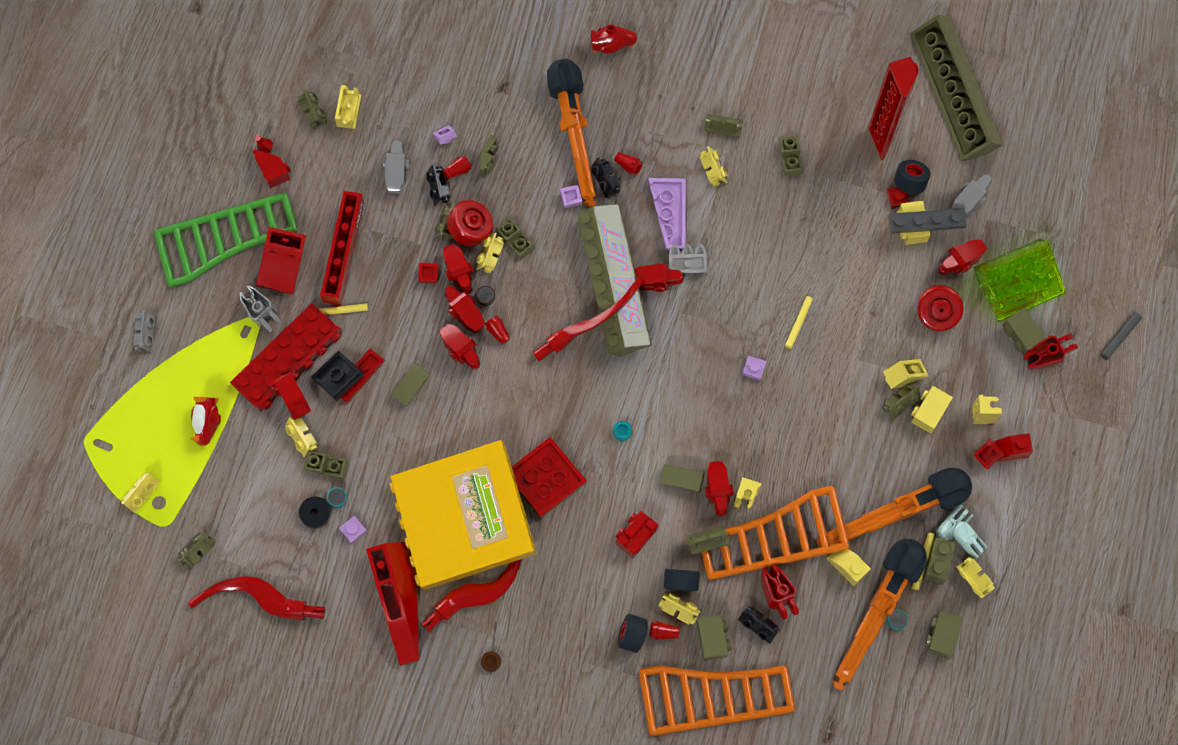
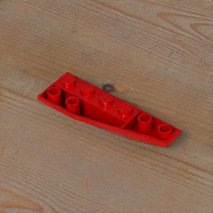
[366,542,419,666]

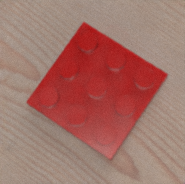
[512,437,587,518]

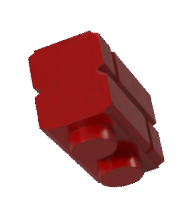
[615,511,659,558]

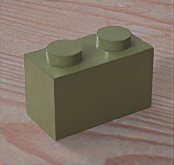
[1002,308,1046,355]
[923,537,956,585]
[925,611,963,659]
[697,615,731,661]

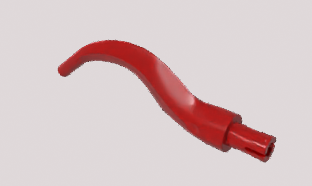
[532,276,644,362]
[421,559,521,632]
[187,576,325,621]

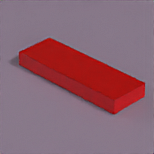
[340,349,385,404]

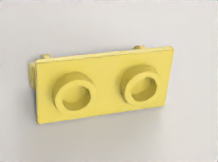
[700,146,728,187]
[476,233,504,273]
[285,417,318,457]
[121,472,160,513]
[956,557,995,598]
[659,592,701,625]

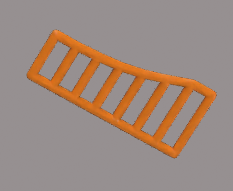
[701,486,850,580]
[639,665,795,736]

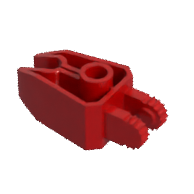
[938,240,988,275]
[443,244,474,294]
[635,263,684,292]
[444,286,485,334]
[439,324,481,370]
[1023,333,1079,370]
[705,461,734,517]
[761,564,799,620]

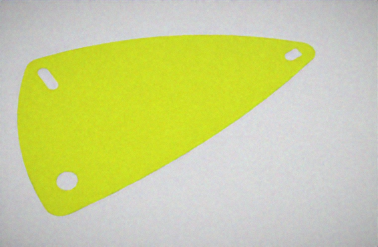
[84,317,260,527]

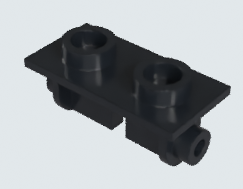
[591,157,621,198]
[426,164,450,206]
[738,606,780,644]

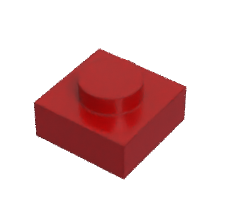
[886,187,910,209]
[418,263,438,283]

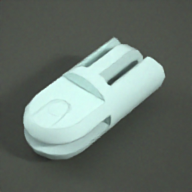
[936,504,974,541]
[952,521,987,560]

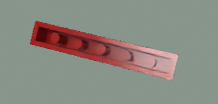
[320,191,364,306]

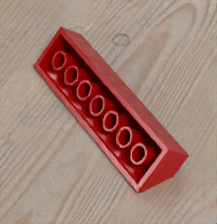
[868,57,919,160]

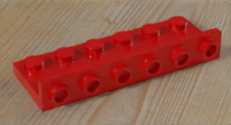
[230,303,342,412]

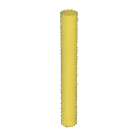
[785,296,813,349]
[319,303,368,315]
[912,533,935,590]

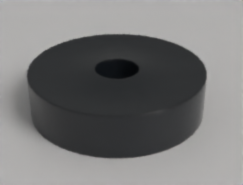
[299,496,331,529]

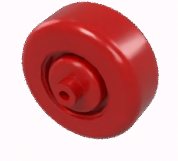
[447,200,493,246]
[916,285,964,332]

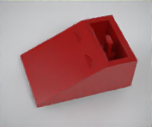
[256,227,306,295]

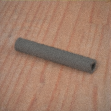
[1100,312,1142,360]

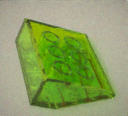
[973,239,1066,322]

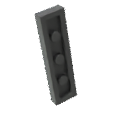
[888,208,967,234]

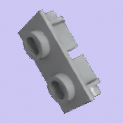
[133,310,155,352]

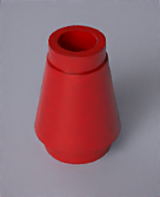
[614,152,643,175]
[443,156,472,180]
[485,316,511,345]
[649,621,680,640]

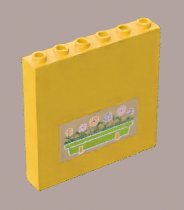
[389,440,537,590]

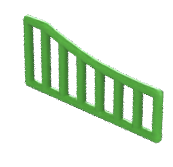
[154,193,298,287]

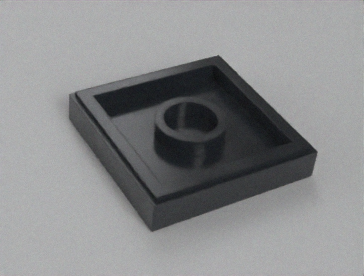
[311,351,364,401]

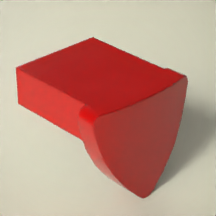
[973,438,1005,470]

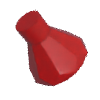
[254,135,273,153]

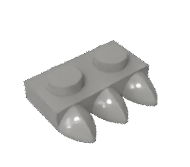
[668,243,707,274]

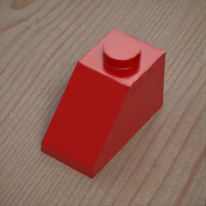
[252,150,291,189]
[274,372,311,420]
[995,433,1033,462]

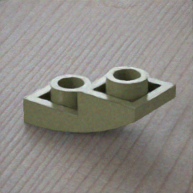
[480,135,499,178]
[779,136,803,176]
[496,218,535,260]
[391,363,430,406]
[304,451,349,480]
[660,464,705,492]

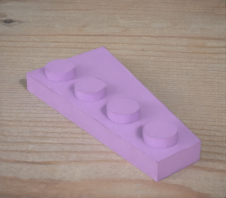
[648,178,686,251]

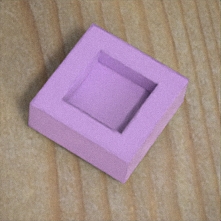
[433,125,457,145]
[560,185,582,209]
[742,356,767,381]
[339,516,367,544]

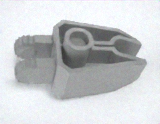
[383,140,410,194]
[952,175,992,217]
[239,286,282,332]

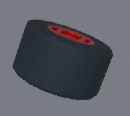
[894,160,931,194]
[664,569,700,591]
[618,614,648,653]

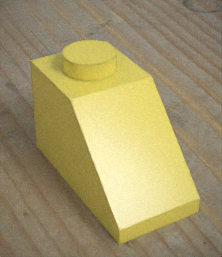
[883,359,929,389]
[826,549,871,586]

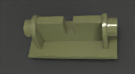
[298,89,327,129]
[704,114,743,137]
[434,201,456,242]
[882,384,921,421]
[686,526,730,555]
[177,531,216,570]

